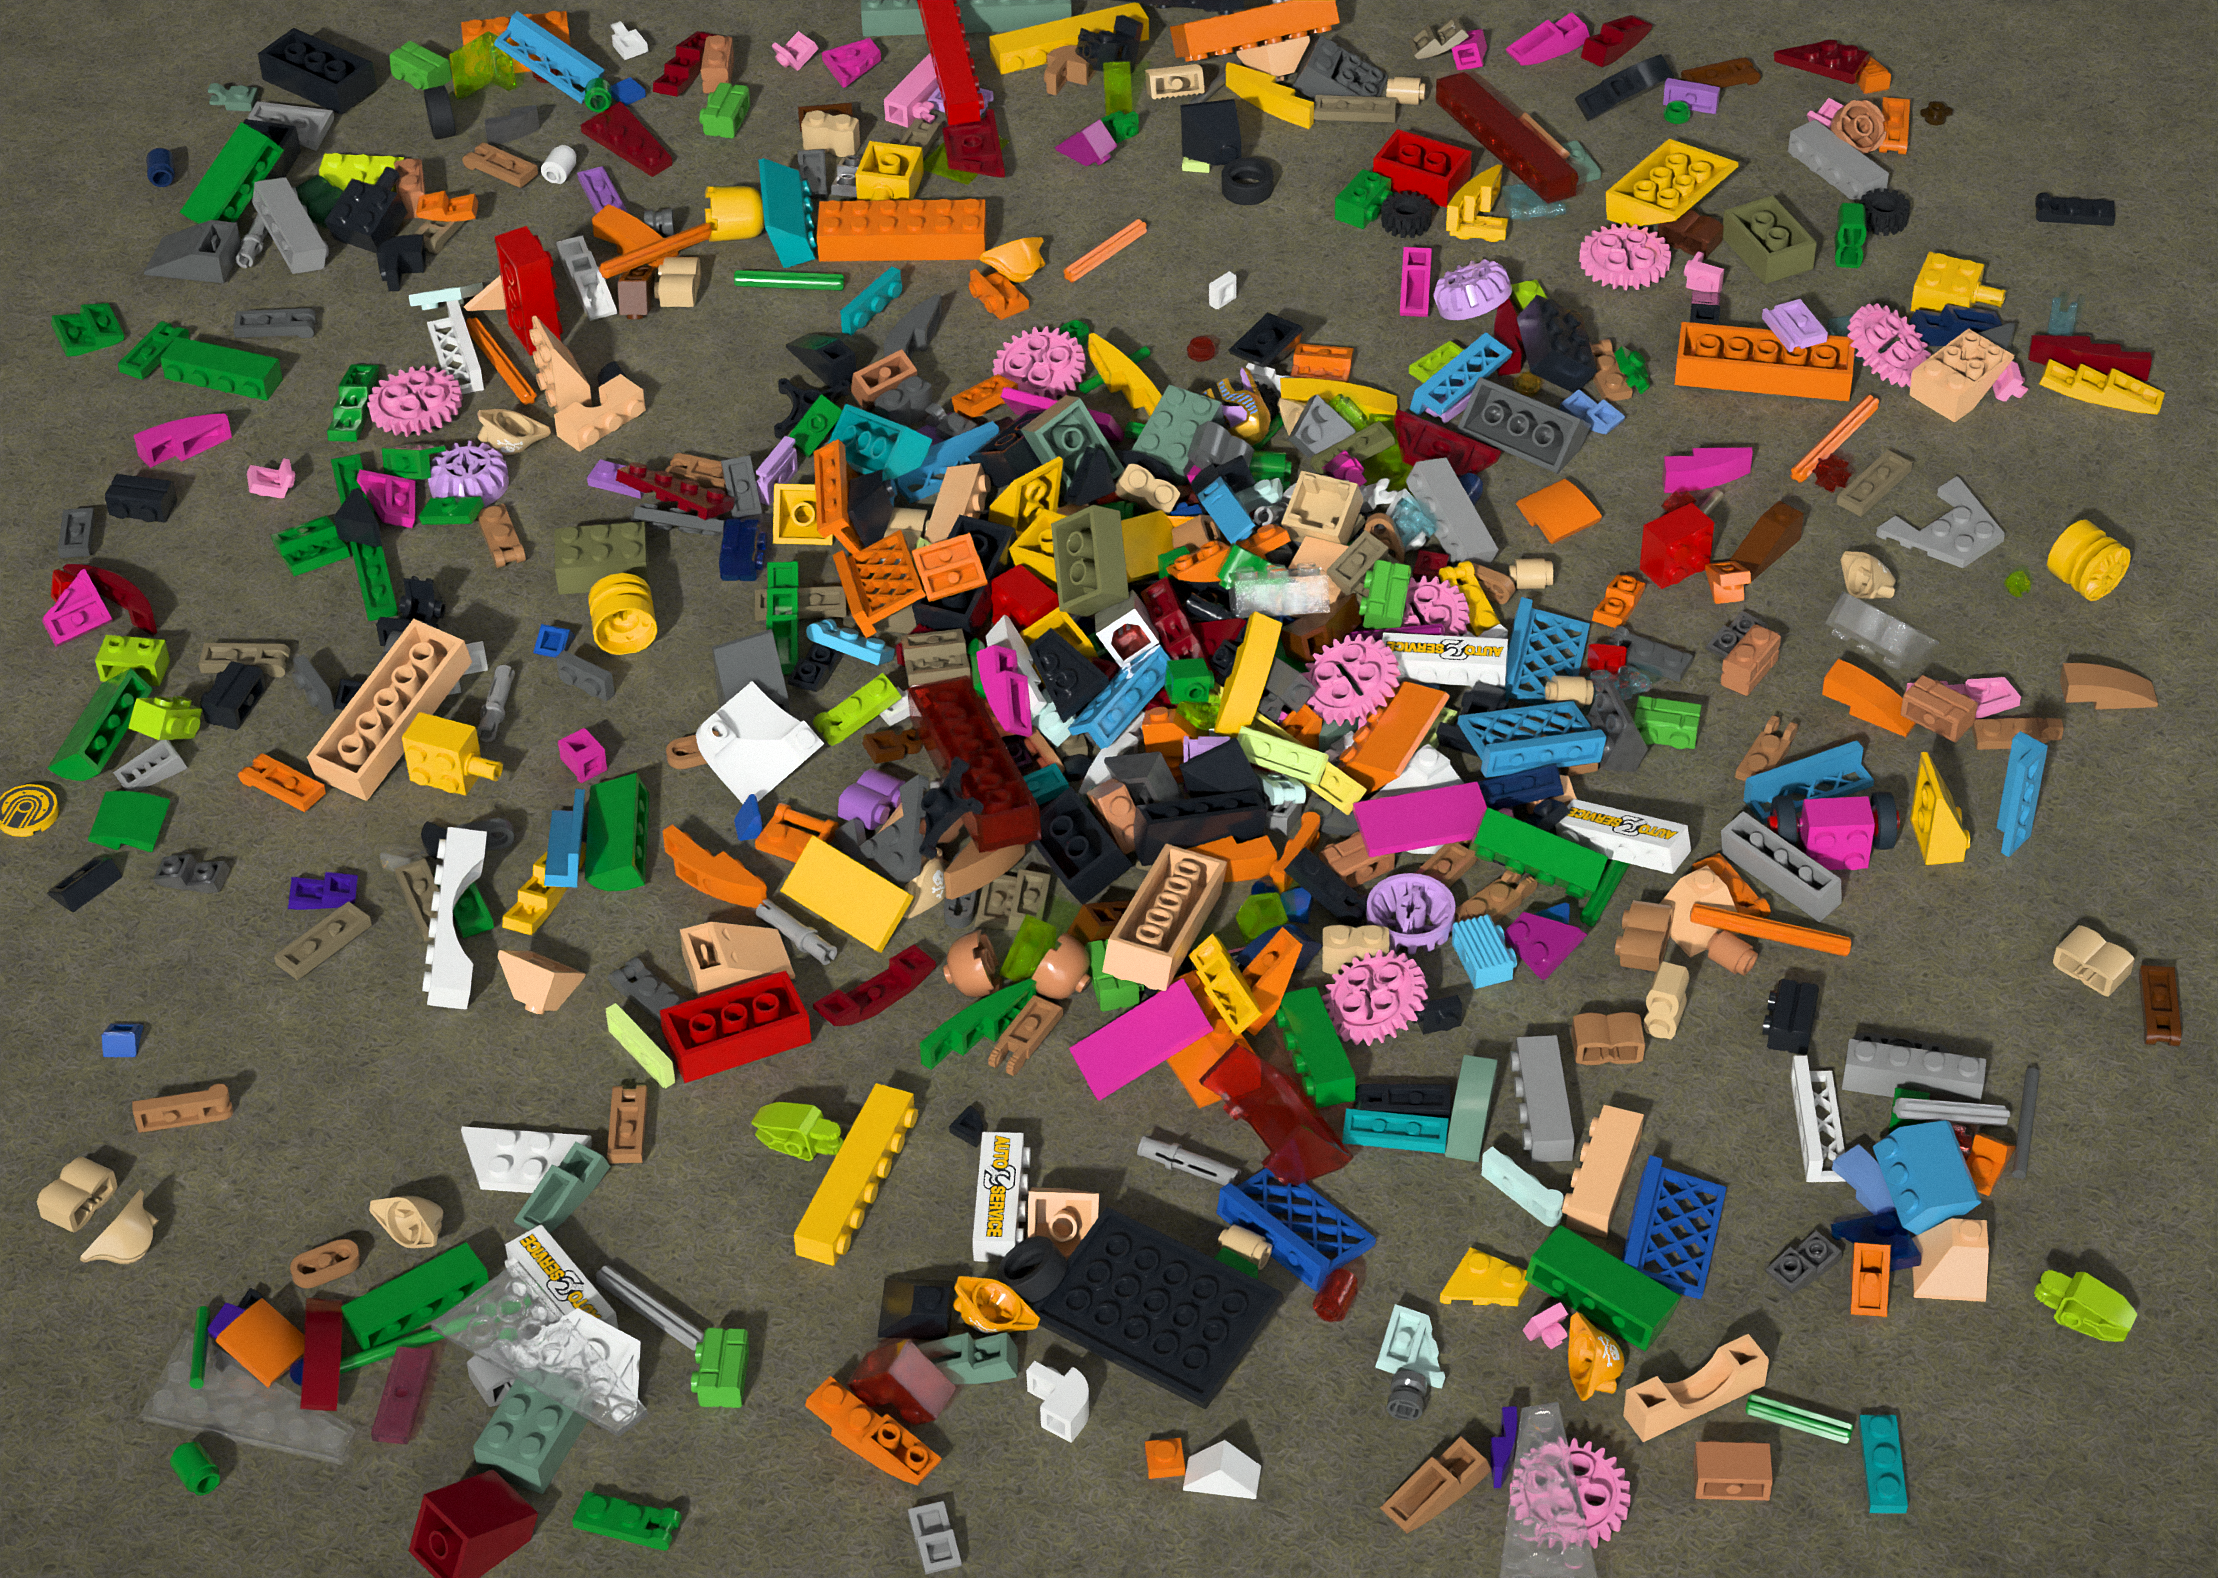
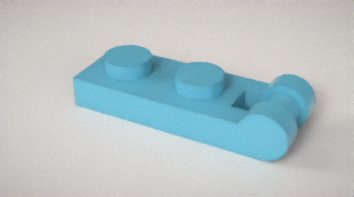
[806,619,895,666]

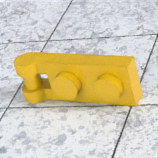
[1439,560,1500,637]

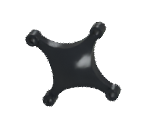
[774,378,850,439]
[919,757,984,860]

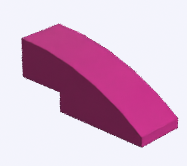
[1505,12,1590,66]
[1400,247,1432,317]
[134,413,232,468]
[1662,447,1753,493]
[976,645,1033,737]

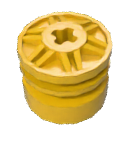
[2047,520,2131,601]
[588,573,657,655]

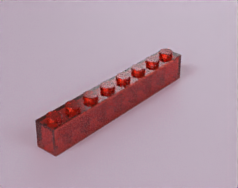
[1436,71,1579,204]

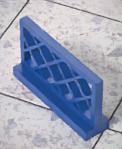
[1621,1155,1727,1299]
[1216,1162,1376,1292]

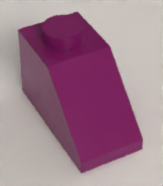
[1055,119,1118,167]

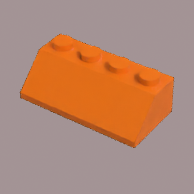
[461,11,571,78]
[1337,681,1450,797]
[1155,970,1259,1109]

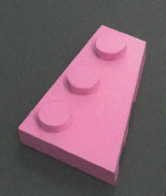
[1906,677,2021,719]

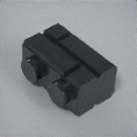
[105,474,177,523]
[200,661,267,730]
[1762,979,1819,1055]

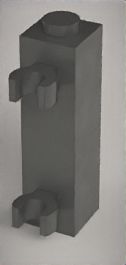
[1215,656,1316,722]

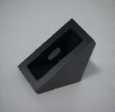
[1063,446,1116,506]
[334,488,382,547]

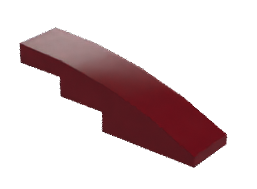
[653,31,715,97]
[2028,335,2152,381]
[1140,576,1211,669]

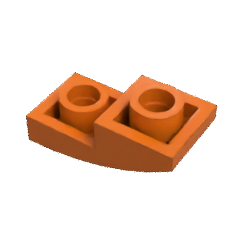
[1592,574,1646,628]

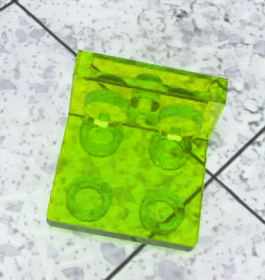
[449,31,517,99]

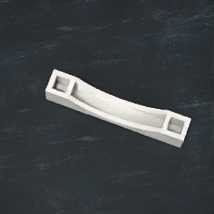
[422,827,487,1009]

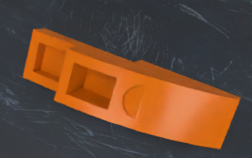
[1166,524,1291,582]
[662,824,767,908]
[805,1376,942,1486]

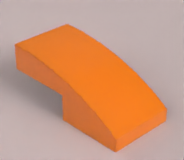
[416,191,479,222]

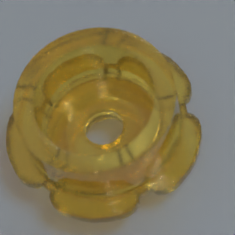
[1513,372,1541,397]

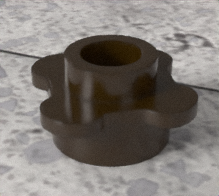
[1920,101,1953,126]

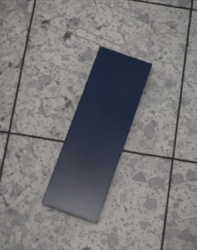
[1478,764,1564,810]

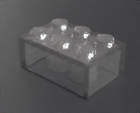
[1228,563,1330,618]

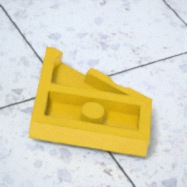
[1440,1247,1531,1306]

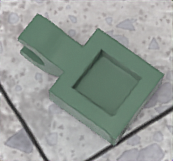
[208,83,258,111]

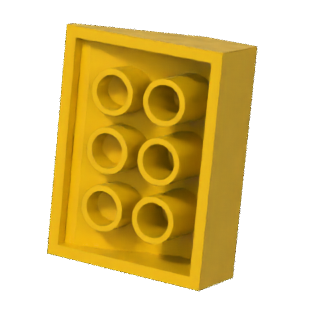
[1606,139,1738,228]

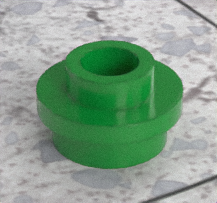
[1663,101,1691,124]

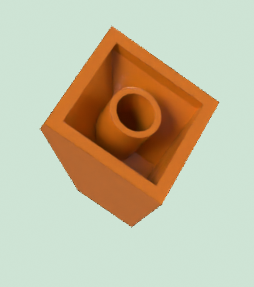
[1142,707,1216,758]

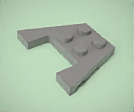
[1876,476,2005,568]

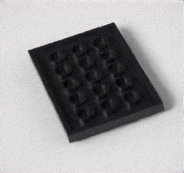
[1032,1206,1284,1410]

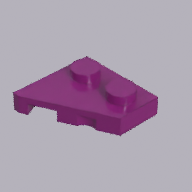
[1504,912,1588,980]

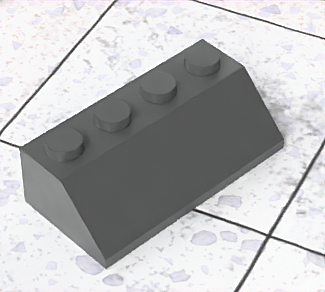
[1456,377,1592,474]

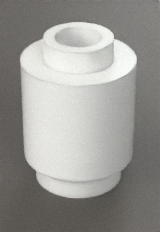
[541,145,576,184]

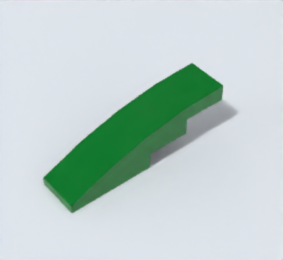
[327,364,379,442]
[766,561,799,675]
[920,978,1037,1070]

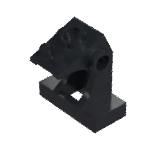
[1075,14,1144,75]
[376,576,446,646]
[1436,681,1509,758]

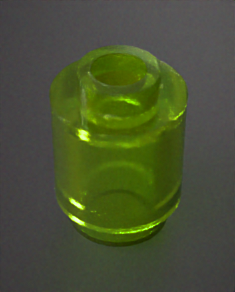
[1328,394,1368,437]

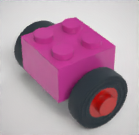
[1767,791,1900,870]

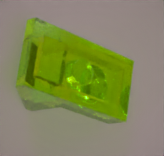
[1103,62,1132,116]
[999,914,1056,983]

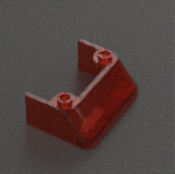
[1198,1042,1354,1186]

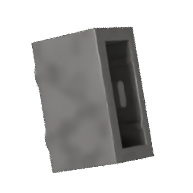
[1585,680,1648,772]
[1104,752,1185,807]

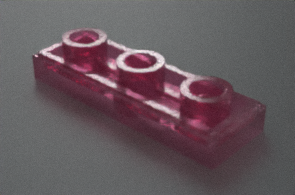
[371,1347,433,1444]

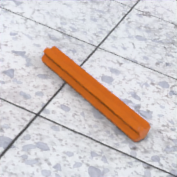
[1064,219,1147,282]

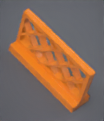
[814,439,870,564]
[832,529,926,638]

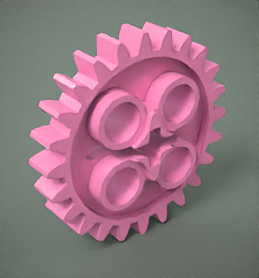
[1579,223,1671,290]
[1847,303,1931,387]
[992,326,1086,400]
[367,366,463,437]
[1371,576,1470,636]
[1302,634,1401,726]
[1321,950,1428,1046]
[1510,1438,1631,1552]

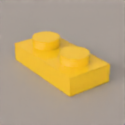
[1449,216,1508,242]

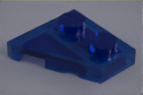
[1831,1211,1921,1272]

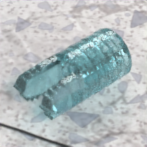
[2046,297,2078,336]

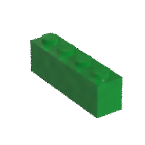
[160,337,283,401]
[1468,807,1608,899]
[1274,986,1355,1109]
[341,1242,491,1351]

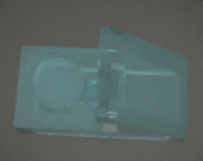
[1390,497,1437,547]

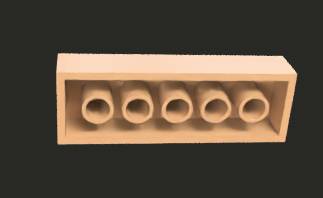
[307,619,472,801]
[1102,844,1227,991]

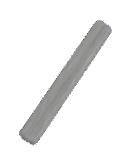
[1893,1098,2010,1126]
[595,1265,704,1351]

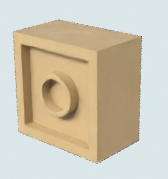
[1281,471,1364,546]

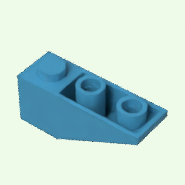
[1197,476,1256,544]

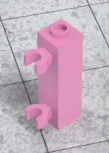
[884,53,938,128]

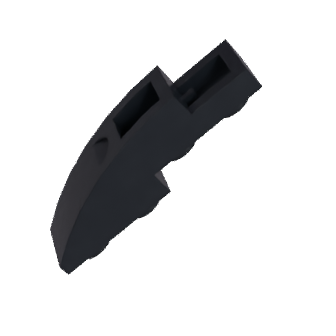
[1574,54,1675,122]

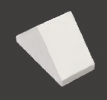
[1183,1440,1261,1499]

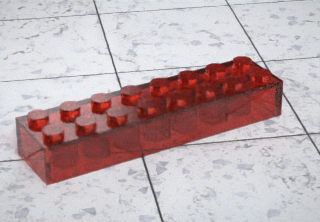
[907,675,1042,853]

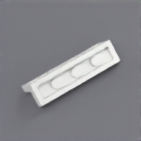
[427,300,484,394]
[1790,1055,1846,1182]

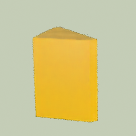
[773,484,834,545]

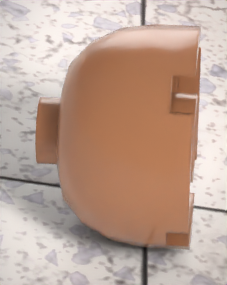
[1830,100,1886,154]
[943,929,1002,998]
[1032,932,1092,1000]

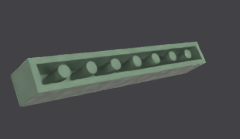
[861,0,1072,36]

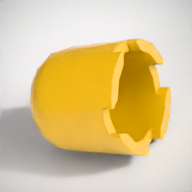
[705,186,764,242]

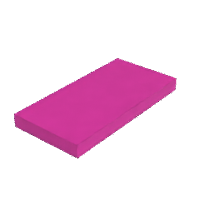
[1001,387,1125,442]
[1353,782,1487,857]
[1069,978,1214,1101]

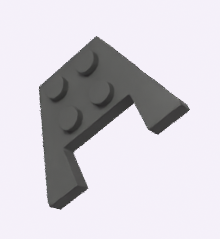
[835,774,929,887]

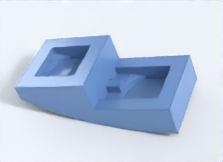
[1558,389,1625,435]
[1832,1144,1895,1220]

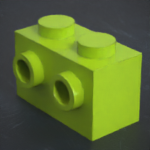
[95,635,170,686]
[128,695,202,740]

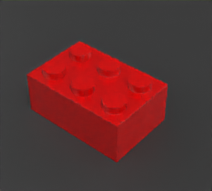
[1373,129,1472,208]

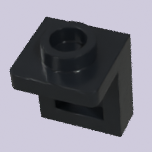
[1412,995,1462,1035]

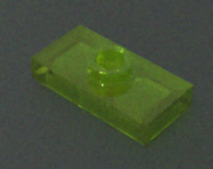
[1175,701,1220,731]

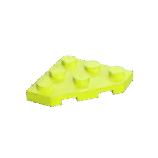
[319,153,404,196]

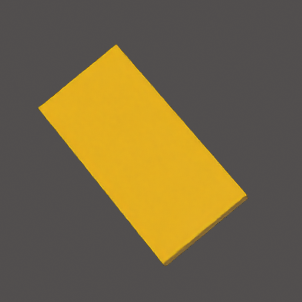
[1121,510,1174,583]
[780,835,914,953]

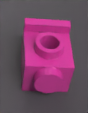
[1451,29,1487,70]
[1322,450,1367,487]
[558,728,607,783]

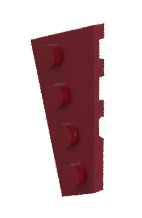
[580,101,673,177]
[616,462,735,520]

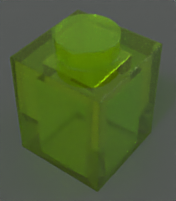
[1235,892,1288,944]

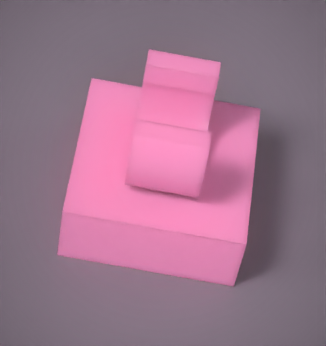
[1992,361,2028,401]
[1523,1302,1568,1349]

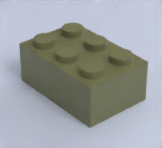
[1722,195,1816,284]
[1051,505,1129,617]
[554,521,649,595]

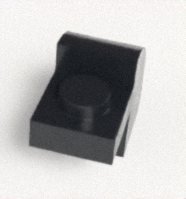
[376,235,427,292]
[1191,455,1256,515]

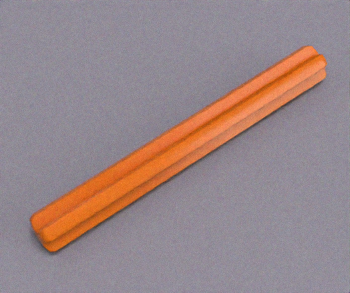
[598,223,713,279]
[466,317,537,405]
[1790,395,1879,483]
[1689,904,1852,956]

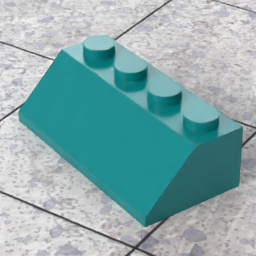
[758,158,818,268]
[828,404,933,480]

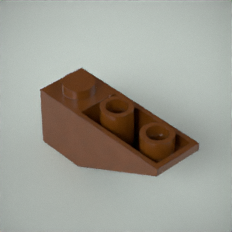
[1280,593,1362,664]

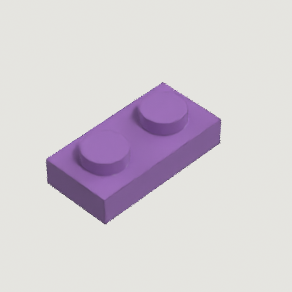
[1663,78,1720,114]
[587,459,645,499]

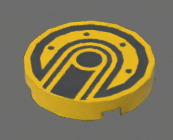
[0,784,59,837]

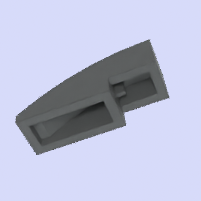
[884,294,942,360]

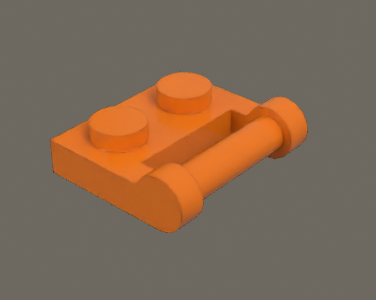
[755,803,839,863]

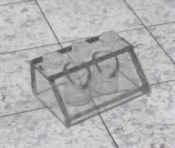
[1825,591,1940,670]

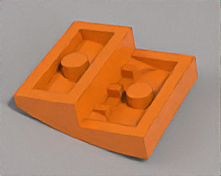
[1290,344,1354,383]
[1516,479,1602,544]
[912,533,988,602]
[215,1298,305,1388]

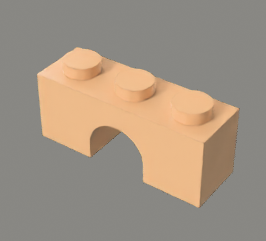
[554,374,646,452]

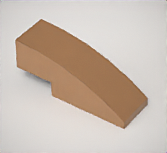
[2060,663,2158,709]
[944,822,1025,900]
[1380,1436,1492,1534]

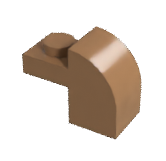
[1044,45,1097,95]

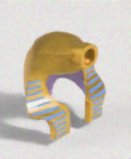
[1201,368,1271,446]

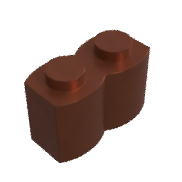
[1657,209,1724,259]

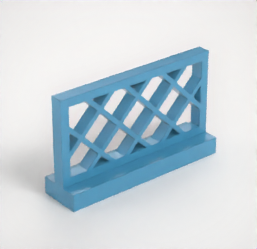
[1498,597,1590,705]
[1457,701,1606,778]

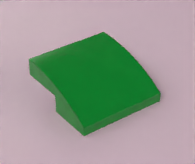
[51,303,124,357]
[270,515,350,577]
[88,791,171,852]

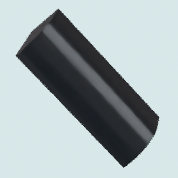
[1133,790,1267,866]

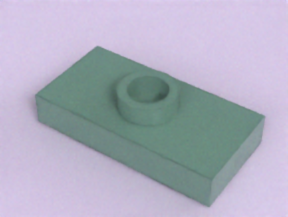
[1552,140,1601,185]

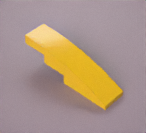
[1226,62,1314,129]
[1446,164,1502,232]
[1088,333,1162,417]
[2039,359,2165,415]
[1280,378,1397,420]
[1213,611,1282,740]
[502,842,587,936]
[1188,933,1262,1036]

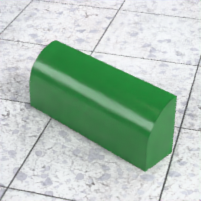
[179,122,284,225]
[47,668,153,781]
[584,773,650,891]
[1524,1225,1681,1352]

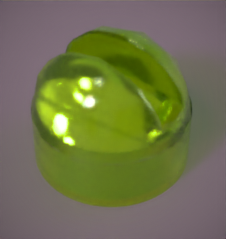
[2004,571,2031,598]

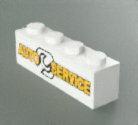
[1382,633,1508,687]
[1555,799,1691,874]
[973,1132,1031,1262]
[505,1225,618,1329]

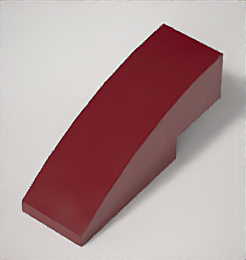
[1580,15,1652,67]
[1493,298,1524,376]

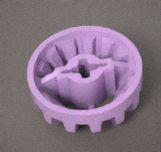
[1433,259,1512,320]
[428,441,509,507]
[1366,873,1456,955]

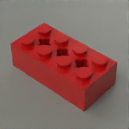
[495,226,563,356]
[659,970,812,1083]

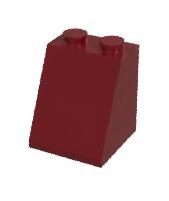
[408,1470,538,1578]

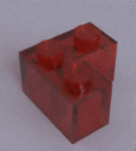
[846,1339,956,1426]

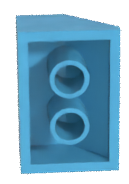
[1873,1120,1982,1235]

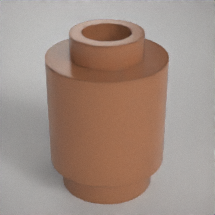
[1706,930,1758,976]

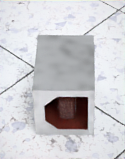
[1095,590,1159,668]

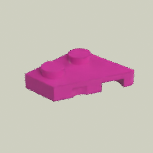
[822,38,881,88]
[357,469,415,528]
[42,569,112,647]

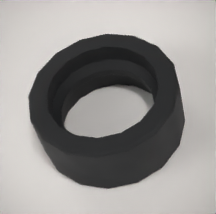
[424,85,456,140]
[1221,157,1273,205]
[997,1236,1067,1304]

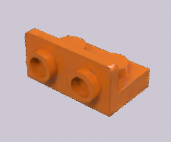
[969,269,1029,320]
[951,374,1019,420]

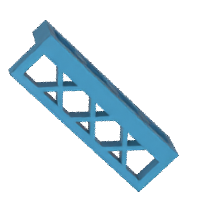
[494,11,605,104]
[1409,332,1512,416]
[894,421,999,504]
[1067,645,1171,749]
[1996,731,2048,857]
[1743,740,1874,825]
[544,789,585,888]

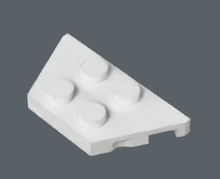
[461,1126,592,1193]
[512,1308,640,1422]

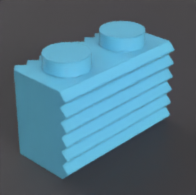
[1452,914,1517,989]

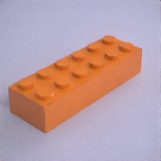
[1170,0,1340,62]
[817,199,987,261]
[1674,322,1855,401]

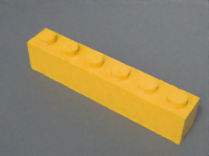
[989,2,1149,75]
[794,1083,918,1266]

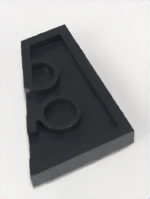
[1028,628,1110,723]

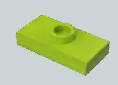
[1409,341,1464,383]

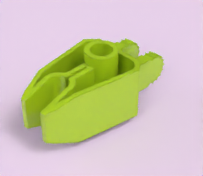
[751,1102,844,1161]
[2034,1269,2138,1342]

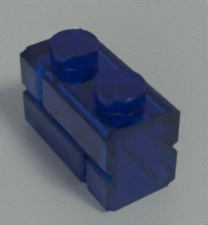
[719,519,767,581]

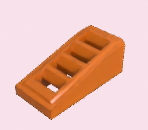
[1856,55,1891,94]

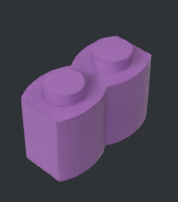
[838,768,905,830]

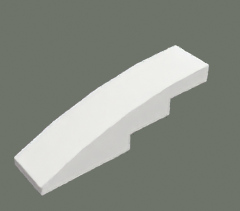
[556,235,617,321]
[986,615,1047,721]
[1079,711,1145,805]

